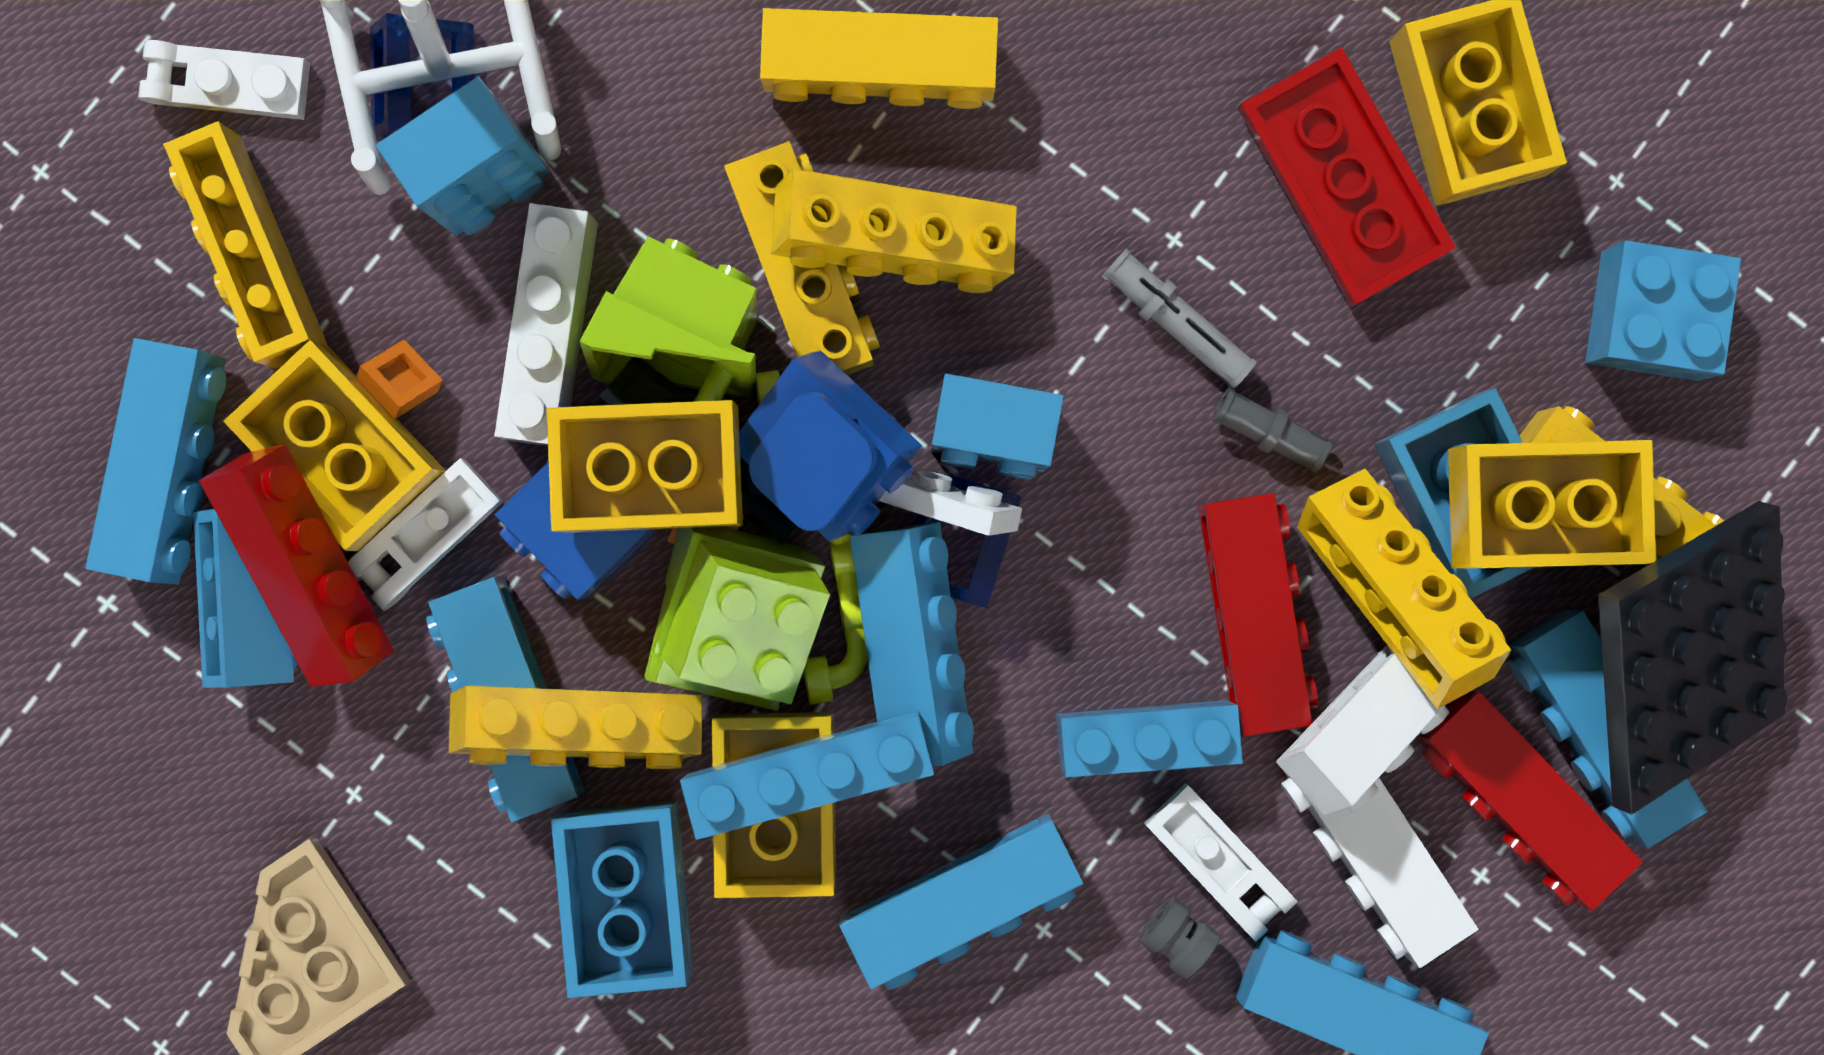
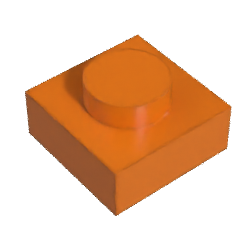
[356,340,443,419]

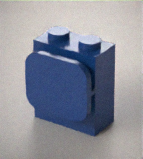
[739,350,922,542]
[494,462,657,600]

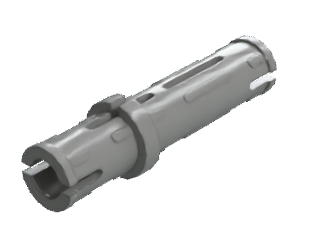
[1101,248,1257,389]

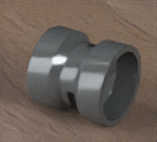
[1138,896,1220,979]

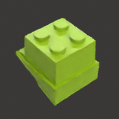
[579,236,757,402]
[644,526,830,711]

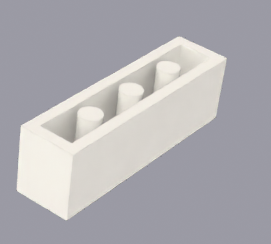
[494,203,598,446]
[1276,645,1449,815]
[1281,769,1479,968]

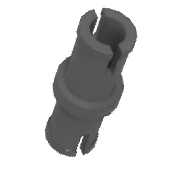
[1212,388,1332,473]

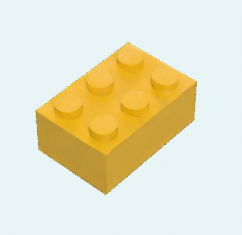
[1389,0,1567,207]
[223,340,446,551]
[547,400,743,533]
[1448,440,1656,568]
[712,712,836,898]

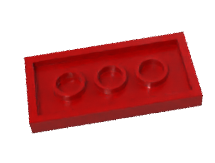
[1238,47,1456,307]

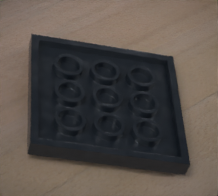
[1598,501,1787,815]

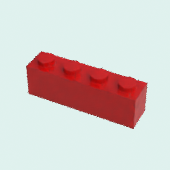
[199,444,394,687]
[1197,493,1319,737]
[1416,690,1643,911]

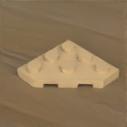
[226,836,411,1055]

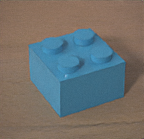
[1585,240,1741,381]
[931,373,1064,480]

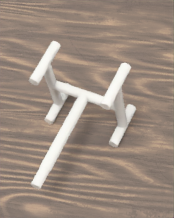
[319,0,562,195]

